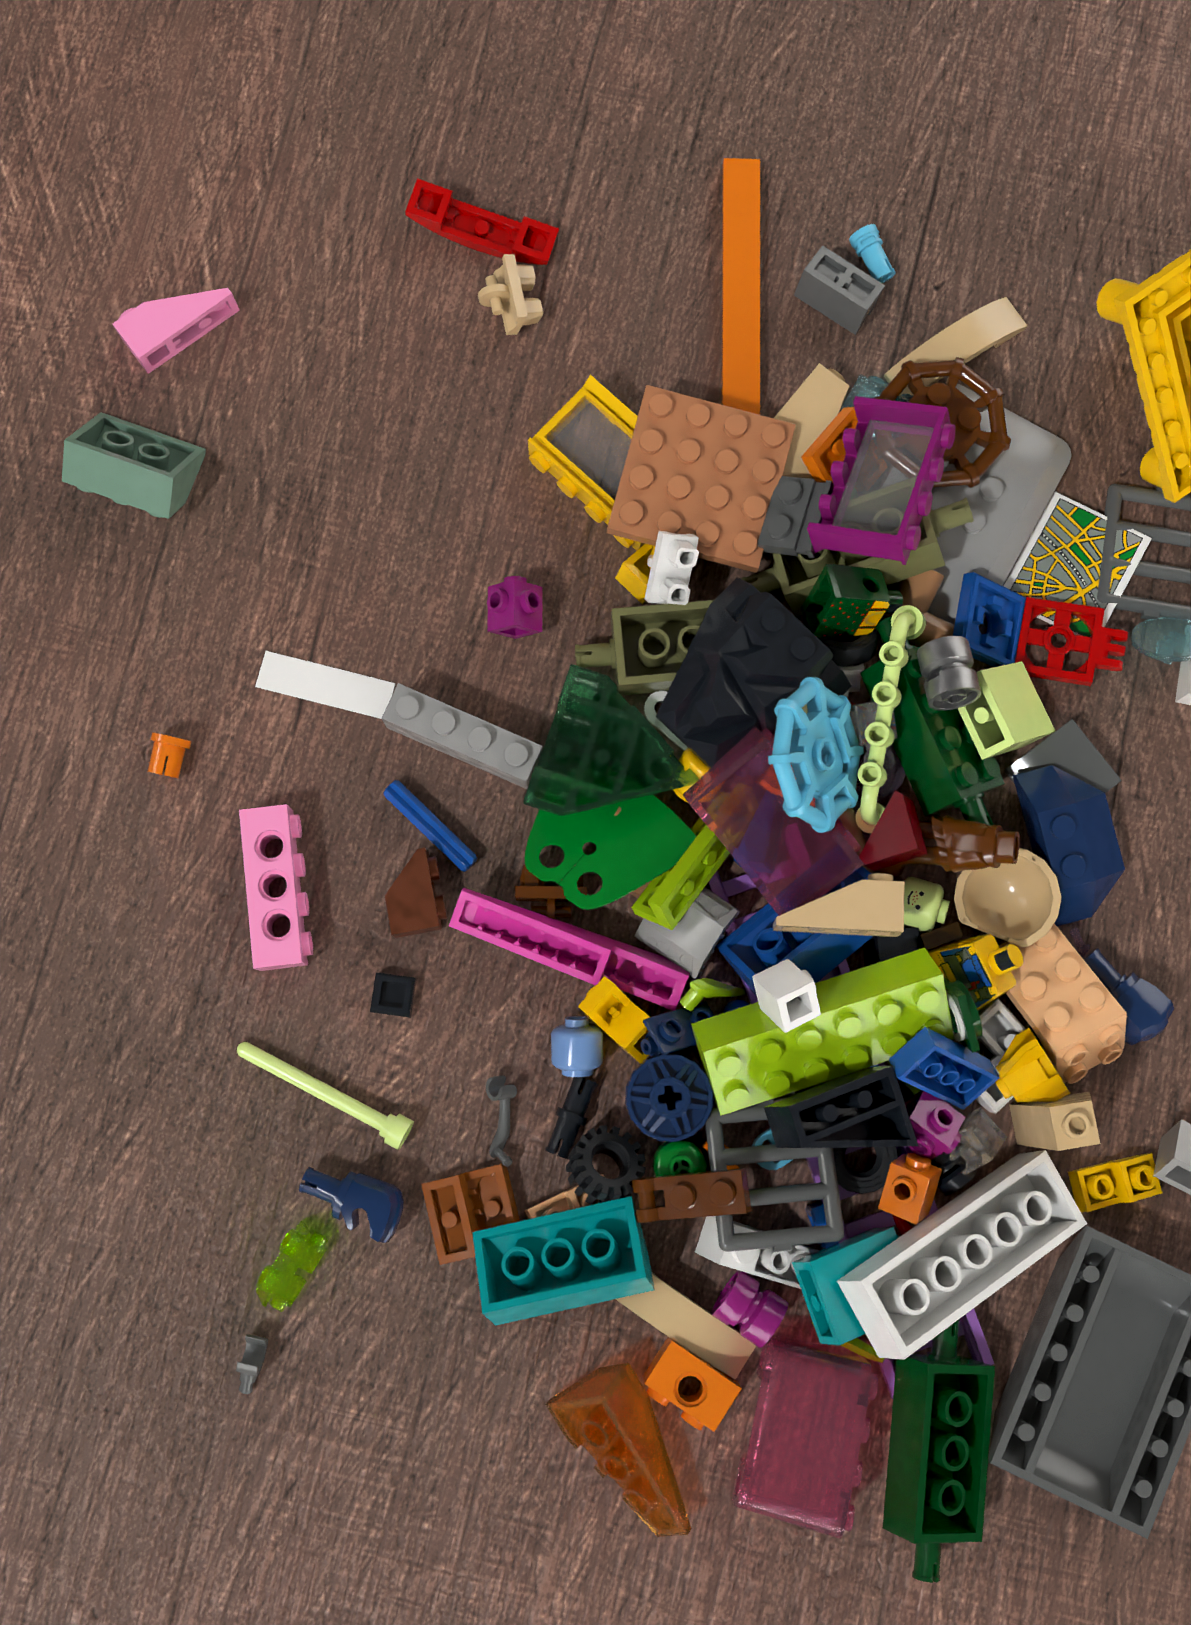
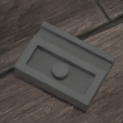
[757,476,834,558]

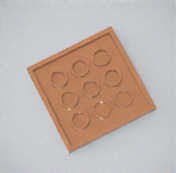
[607,385,796,573]

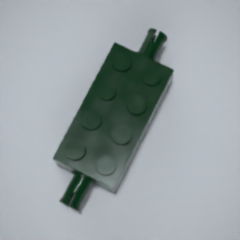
[860,616,1005,826]
[882,1319,995,1583]

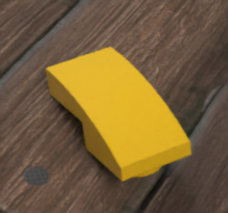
[1068,1153,1162,1212]

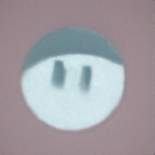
[1131,617,1191,665]

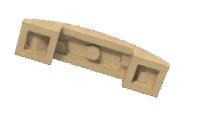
[884,297,1027,402]
[616,1272,756,1379]

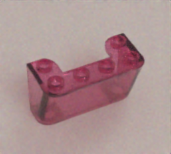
[683,727,864,916]
[732,1334,878,1539]

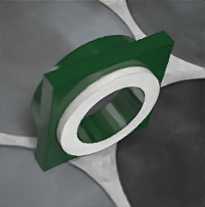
[944,977,982,1053]

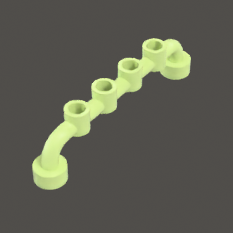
[856,605,926,834]

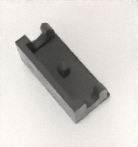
[794,246,886,335]

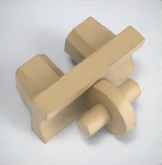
[478,254,543,335]

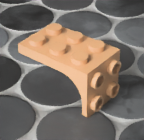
[999,923,1127,1084]

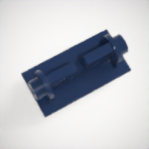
[641,1001,715,1057]

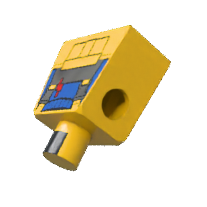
[928,934,1023,1011]

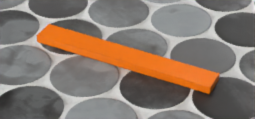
[721,158,760,415]

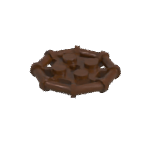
[874,357,1011,488]

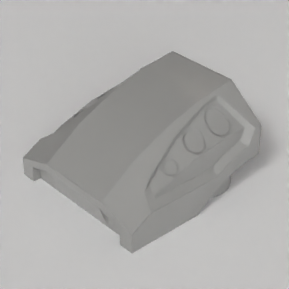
[634,887,740,979]

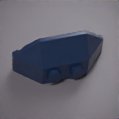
[1013,765,1125,926]

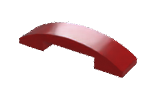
[405,178,559,265]

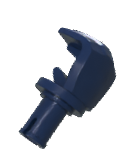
[1084,948,1174,1045]
[299,1167,404,1243]

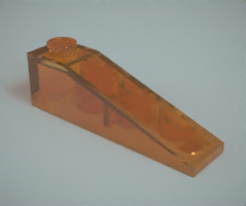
[545,1363,692,1537]

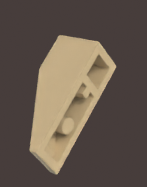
[773,873,905,937]

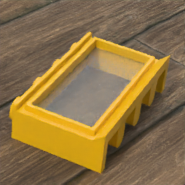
[528,374,645,551]

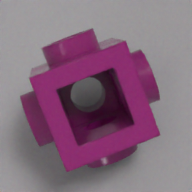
[487,576,543,639]
[905,1090,965,1160]

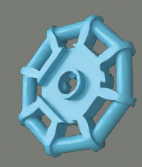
[768,677,864,833]

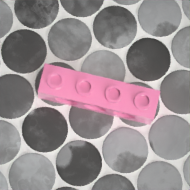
[239,804,313,971]

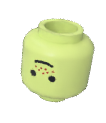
[904,877,950,933]

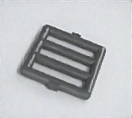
[1097,483,1191,621]
[705,1099,844,1252]

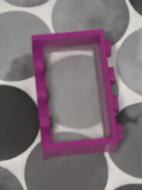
[807,396,955,565]

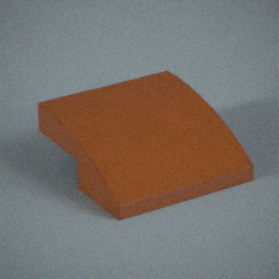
[421,1163,520,1265]

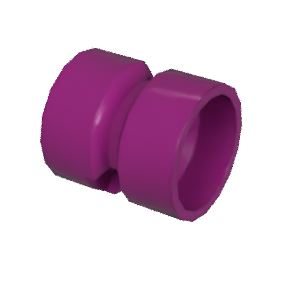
[711,1270,789,1348]

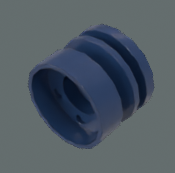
[625,1054,713,1142]

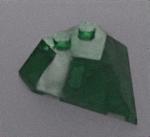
[523,664,700,816]

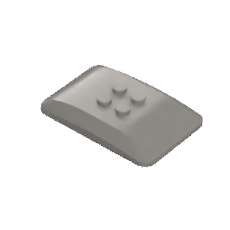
[881,384,1071,626]

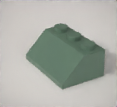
[62,412,206,519]

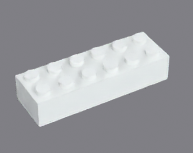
[837,1150,1087,1360]

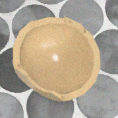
[954,848,1061,947]

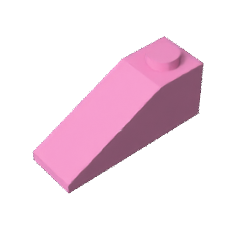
[113,288,240,374]

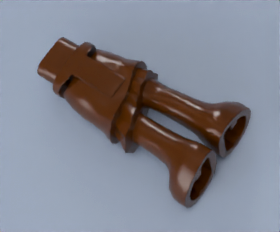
[879,814,1020,879]

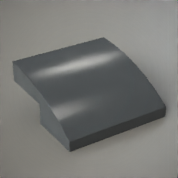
[1004,719,1122,793]

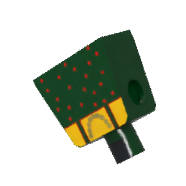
[801,564,903,640]

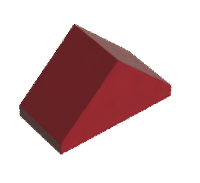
[856,790,928,871]

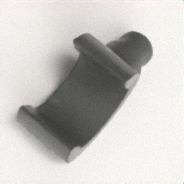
[236,1334,268,1394]

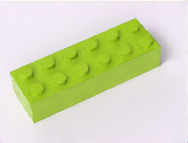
[691,948,954,1116]

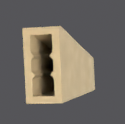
[773,363,849,479]
[1009,1092,1100,1151]

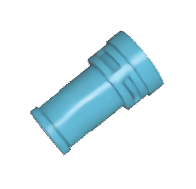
[849,224,896,283]

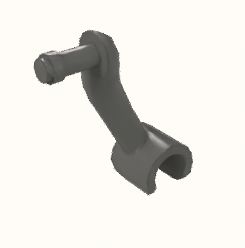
[486,1075,517,1167]

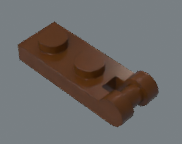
[632,1168,752,1223]

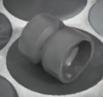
[917,636,981,711]

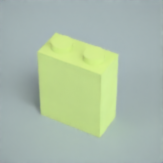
[958,661,1055,760]

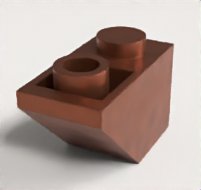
[385,848,447,938]

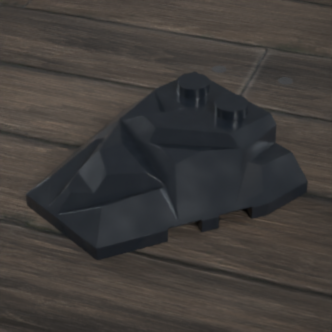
[656,577,852,772]

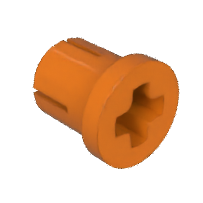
[147,732,191,779]

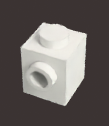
[752,959,821,1033]

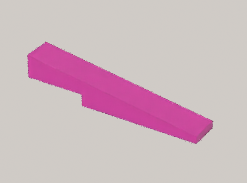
[449,888,690,1011]

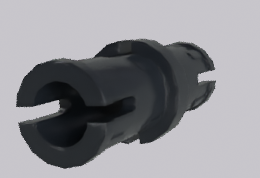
[545,1077,598,1160]

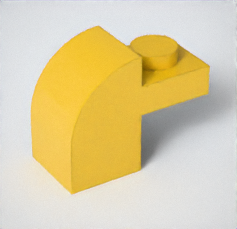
[578,976,650,1064]

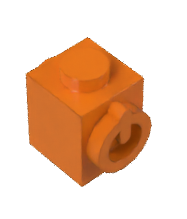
[878,1153,942,1225]

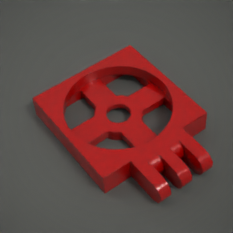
[1015,597,1128,686]

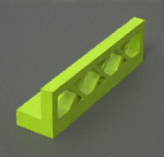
[631,783,758,930]

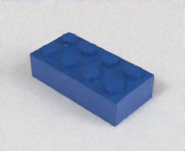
[889,1027,1000,1110]

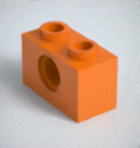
[643,1337,742,1432]

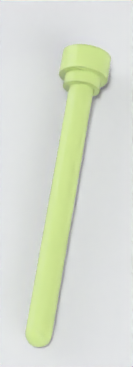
[237,1042,414,1150]

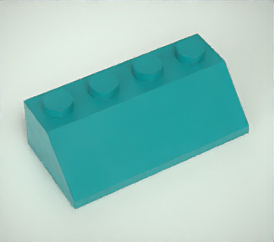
[472,1196,655,1326]

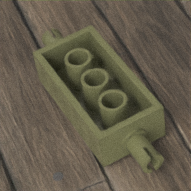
[741,477,974,617]
[575,600,806,696]

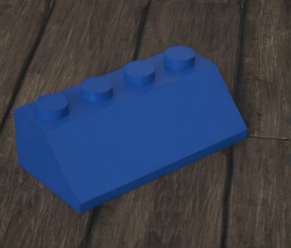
[716,847,873,996]

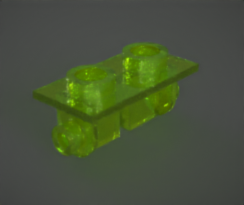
[256,1221,328,1312]

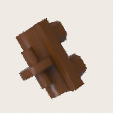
[515,865,587,919]

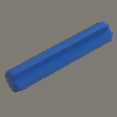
[383,780,477,872]

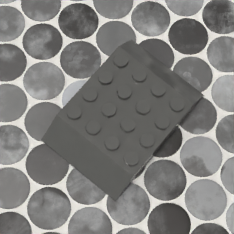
[988,1225,1191,1539]

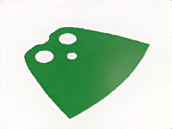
[524,752,697,910]

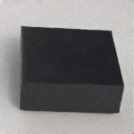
[370,972,417,1018]

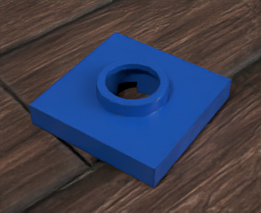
[953,572,1026,667]

